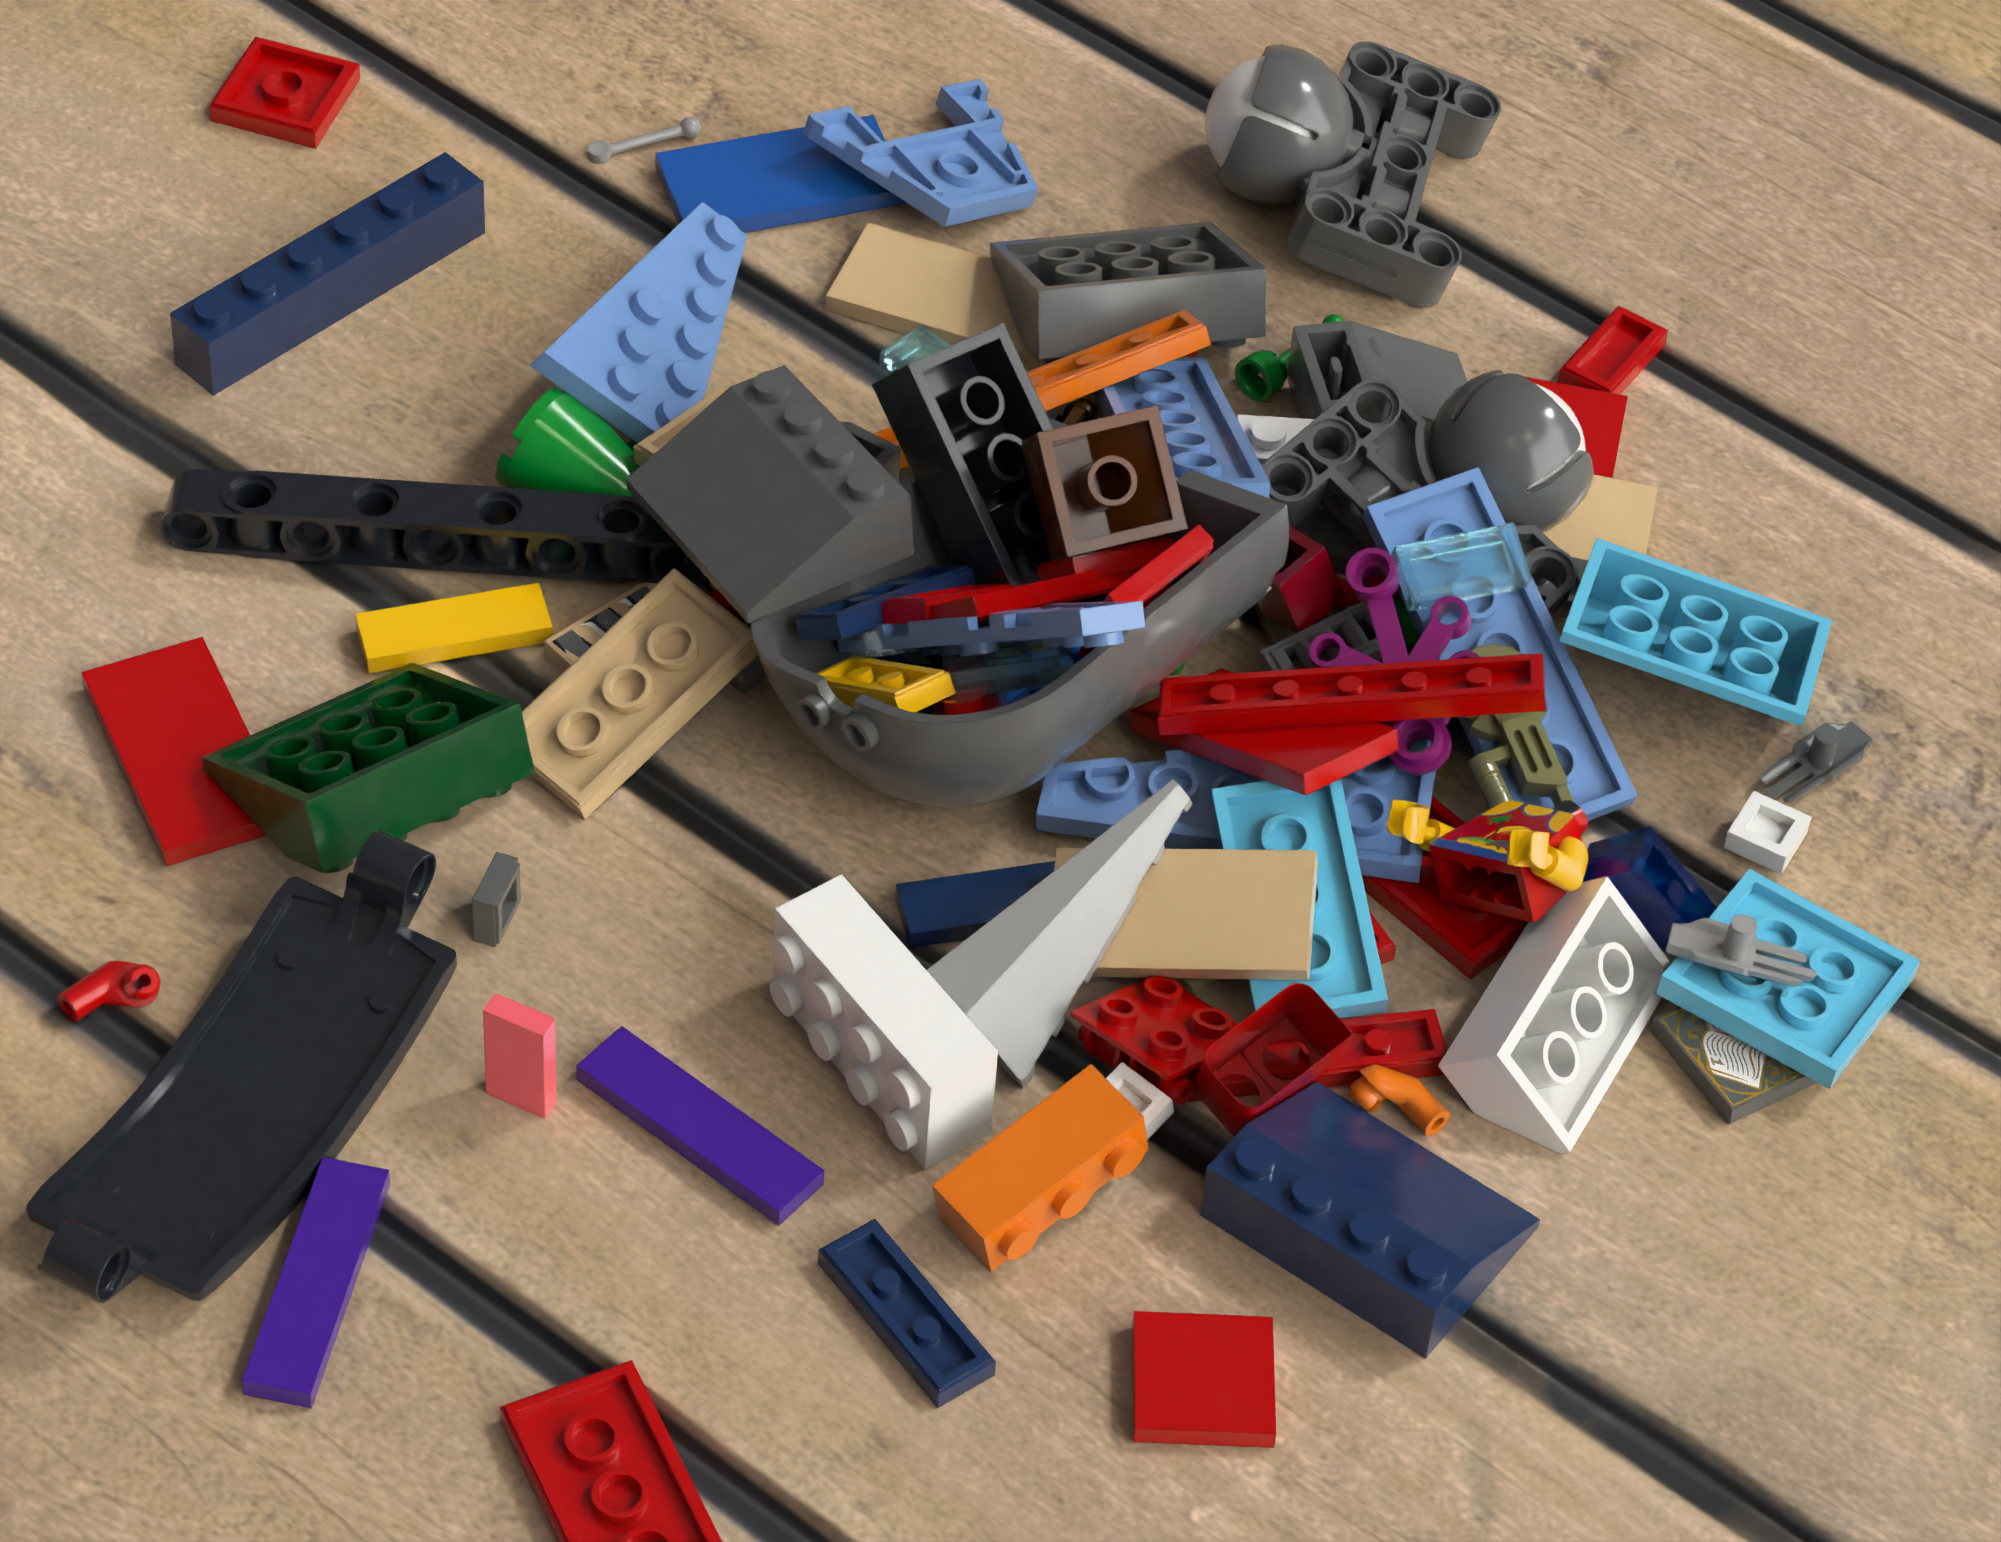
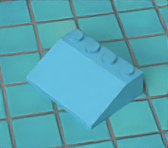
[1559,538,1833,726]

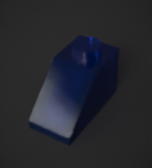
[1582,826,1717,956]

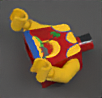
[1386,799,1588,923]

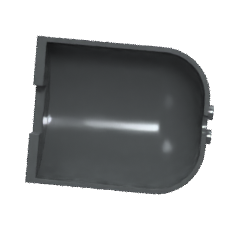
[751,418,1289,808]

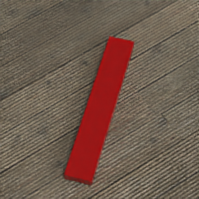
[1158,653,1546,736]

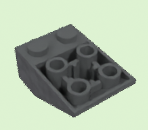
[1287,321,1467,431]

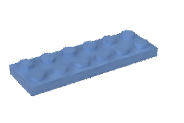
[1093,357,1270,498]
[1362,467,1638,821]

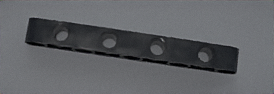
[160,469,704,583]

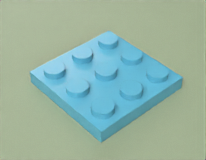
[1656,869,1920,1089]

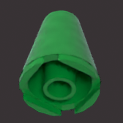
[495,387,640,497]

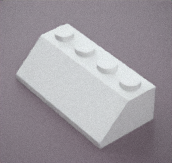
[1438,876,1671,1153]

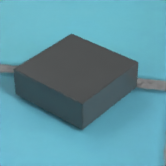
[472,852,521,947]

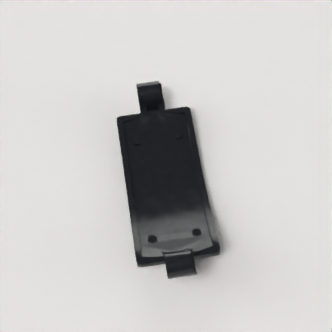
[26,830,457,1303]

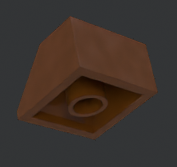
[1022,405,1188,561]

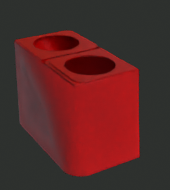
[1193,983,1352,1137]

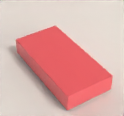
[483,994,557,1119]

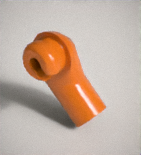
[1349,1064,1451,1136]

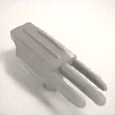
[1665,914,1816,986]

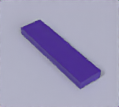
[576,1026,824,1226]
[242,1157,390,1408]

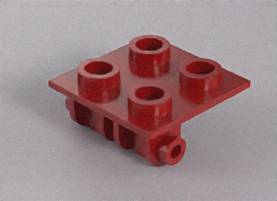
[1070,976,1238,1105]

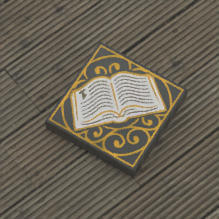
[1651,1007,1817,1124]

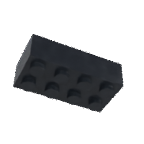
[871,323,1053,586]

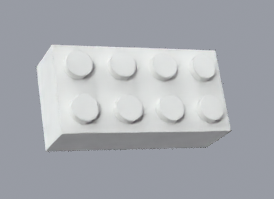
[769,874,998,1170]

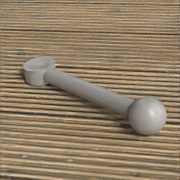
[588,117,702,164]

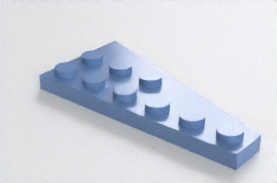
[530,202,747,443]
[837,601,1146,656]
[1036,739,1436,883]

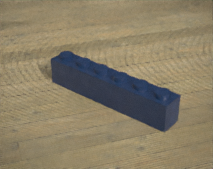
[170,152,485,396]

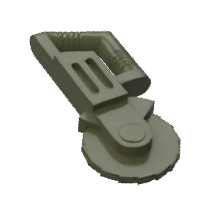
[1463,643,1585,836]

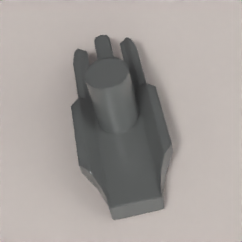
[1761,721,1873,803]

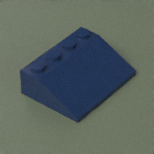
[1200,1082,1540,1359]

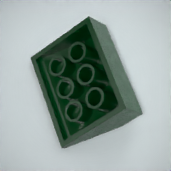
[201,663,535,873]

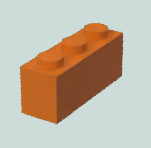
[932,1064,1149,1272]

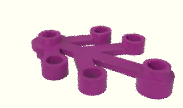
[1309,548,1480,775]

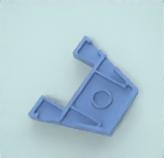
[803,79,1038,227]

